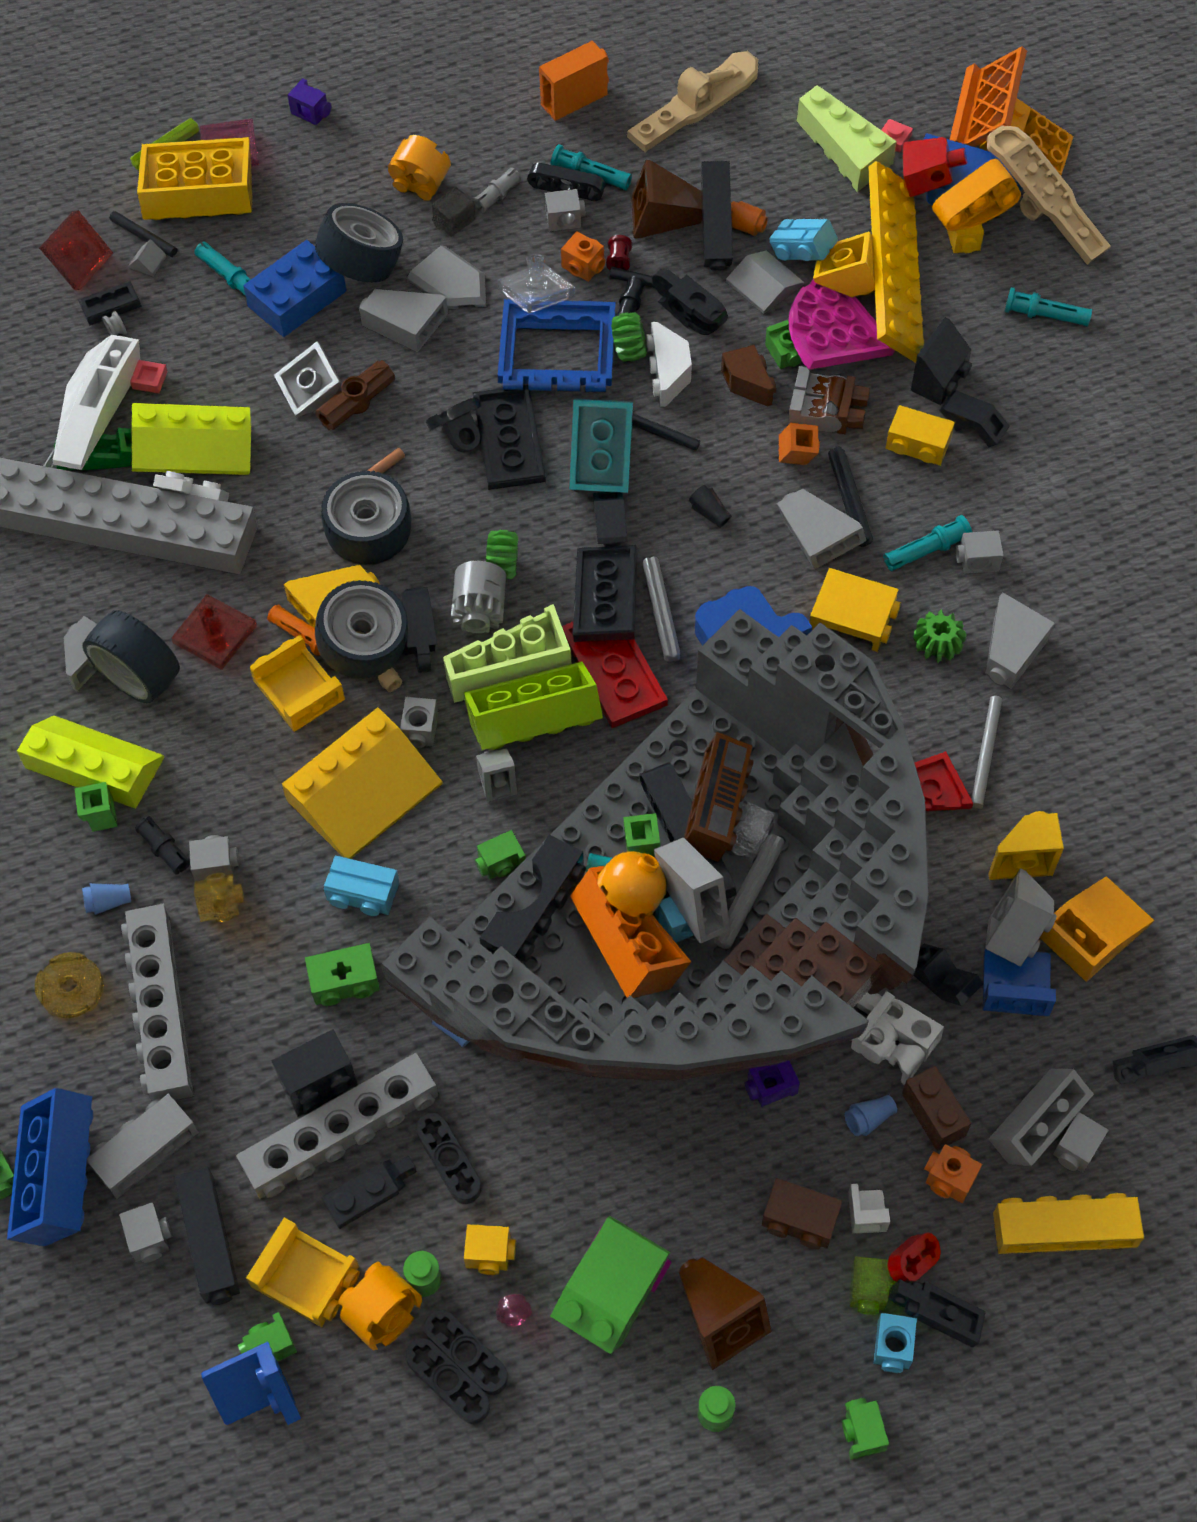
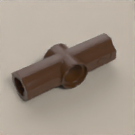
[316,360,395,430]

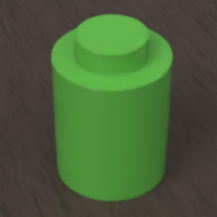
[403,1251,442,1297]
[698,1386,735,1432]

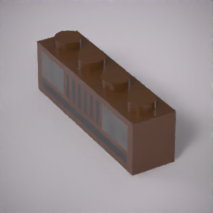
[684,732,754,862]

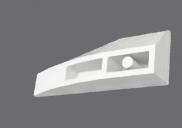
[53,335,141,470]

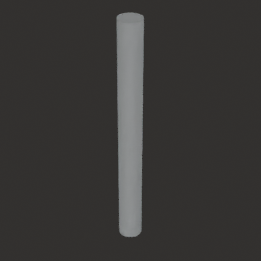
[971,696,1002,809]

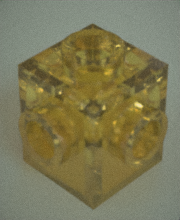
[194,873,245,922]

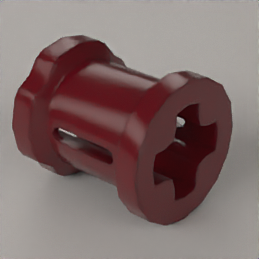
[606,235,633,270]

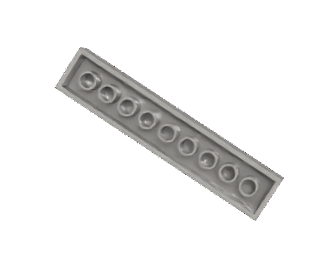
[0,458,258,574]

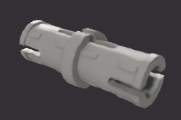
[472,168,522,213]

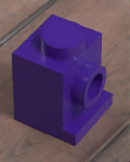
[287,78,332,126]
[744,1061,800,1107]

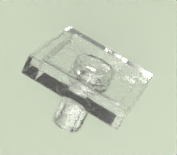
[498,254,575,314]

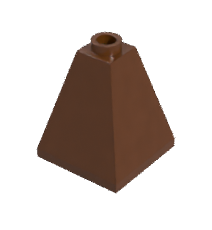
[631,160,702,238]
[679,1257,772,1370]

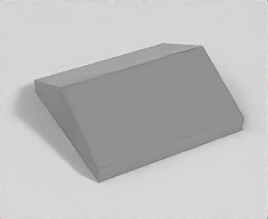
[726,250,804,314]
[274,341,342,417]

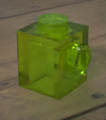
[849,1256,895,1315]

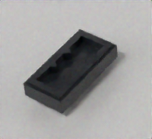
[78,281,142,326]

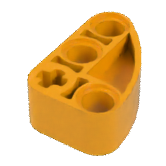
[932,159,1021,231]

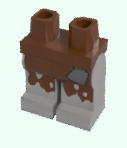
[789,366,870,435]

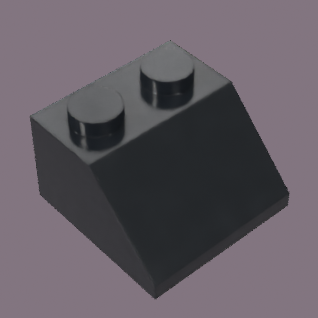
[911,317,972,406]

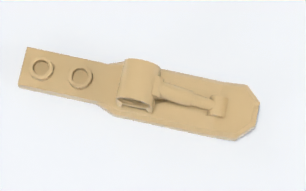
[627,51,758,152]
[987,126,1111,265]

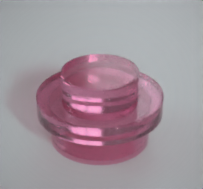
[496,1294,532,1326]

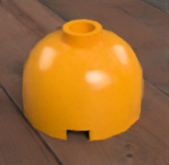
[597,851,666,917]

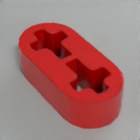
[888,1233,941,1283]

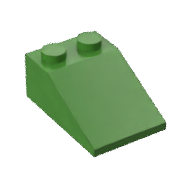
[550,1216,670,1354]

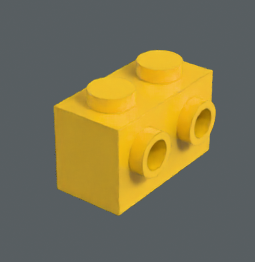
[885,405,955,466]

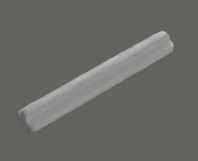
[643,556,681,663]
[714,834,784,949]

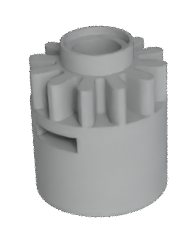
[451,561,507,633]

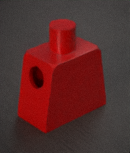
[903,137,967,197]

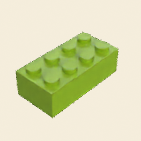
[463,662,603,750]

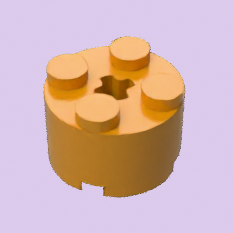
[388,135,451,201]
[338,1262,422,1350]

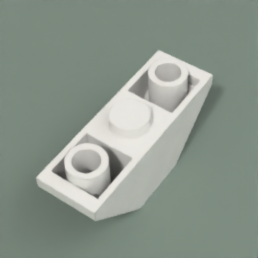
[646,322,692,407]

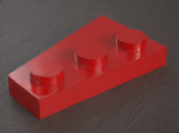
[915,751,973,811]

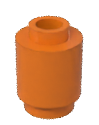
[731,201,768,236]

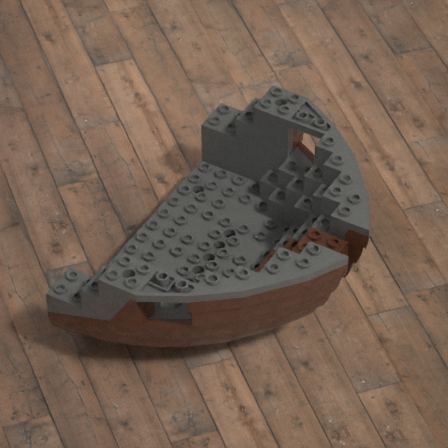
[382,609,929,1081]

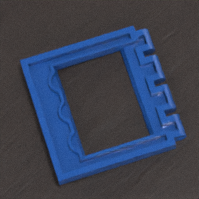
[498,299,615,392]

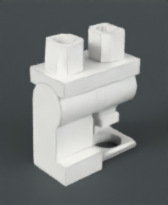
[851,991,944,1085]

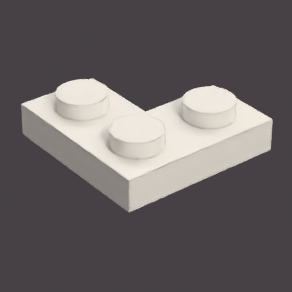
[153,471,229,502]

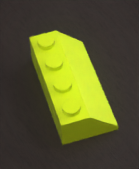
[131,403,251,475]
[17,716,164,809]

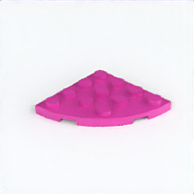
[788,279,895,370]

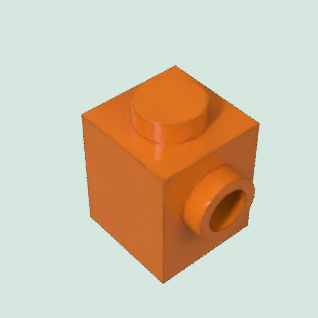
[779,423,820,465]

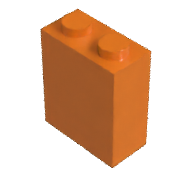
[539,40,609,121]

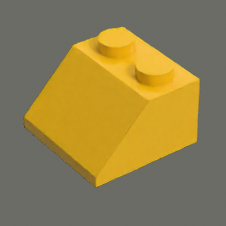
[813,232,875,297]
[988,811,1064,880]

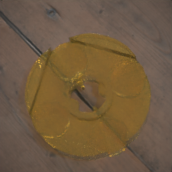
[35,952,104,1018]

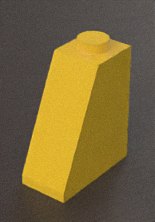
[284,565,380,628]

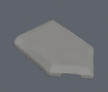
[407,245,486,309]

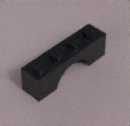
[479,834,586,962]

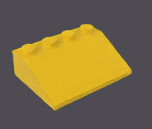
[137,137,252,220]
[282,707,443,859]

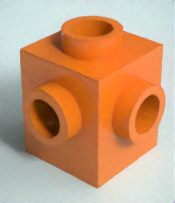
[561,231,606,282]
[924,1144,983,1204]

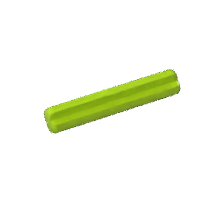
[130,118,199,171]

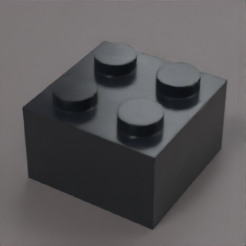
[271,1029,358,1117]

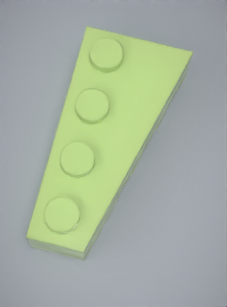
[797,85,897,192]
[443,604,572,703]

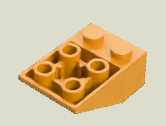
[979,98,1074,175]
[1039,876,1154,982]

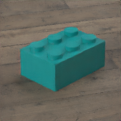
[569,399,633,493]

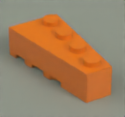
[570,865,691,998]

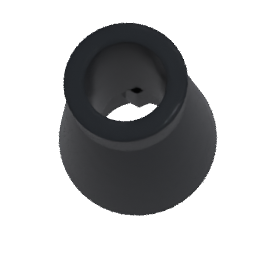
[689,485,732,528]

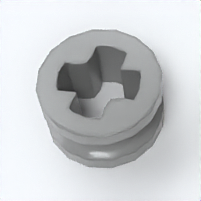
[102,311,127,336]

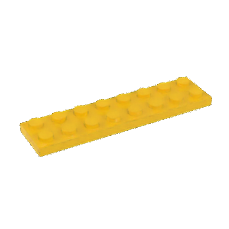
[868,161,924,363]

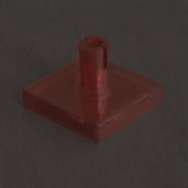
[39,210,113,290]
[171,594,257,670]

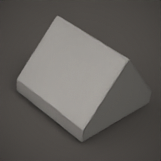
[129,239,166,277]

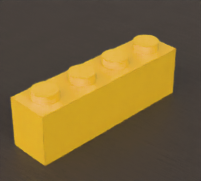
[993,1193,1144,1254]

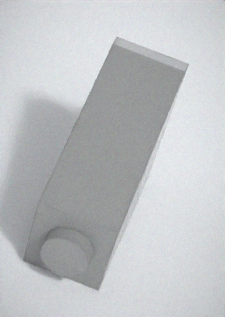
[359,289,448,352]
[777,489,866,569]
[985,592,1055,689]
[654,837,730,943]

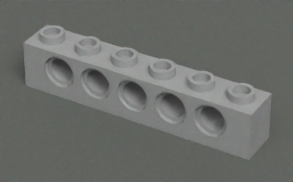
[121,904,194,1101]
[236,1053,438,1199]

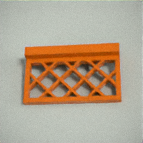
[950,46,1027,147]

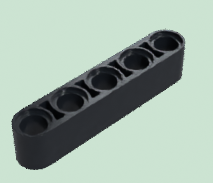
[639,762,737,900]

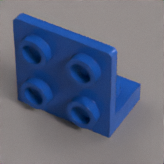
[982,949,1056,1016]
[201,1342,301,1425]

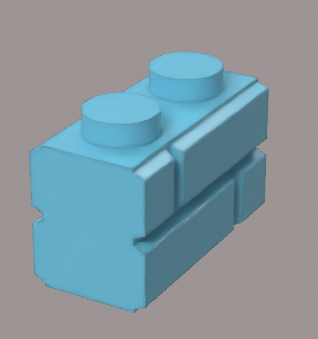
[769,219,838,261]
[324,856,399,916]

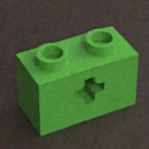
[305,943,380,1006]

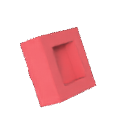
[882,119,913,152]
[130,360,168,393]

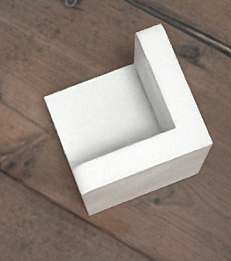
[848,1184,890,1234]

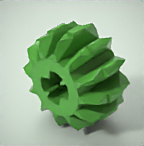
[611,312,647,362]
[486,530,518,579]
[913,609,966,663]

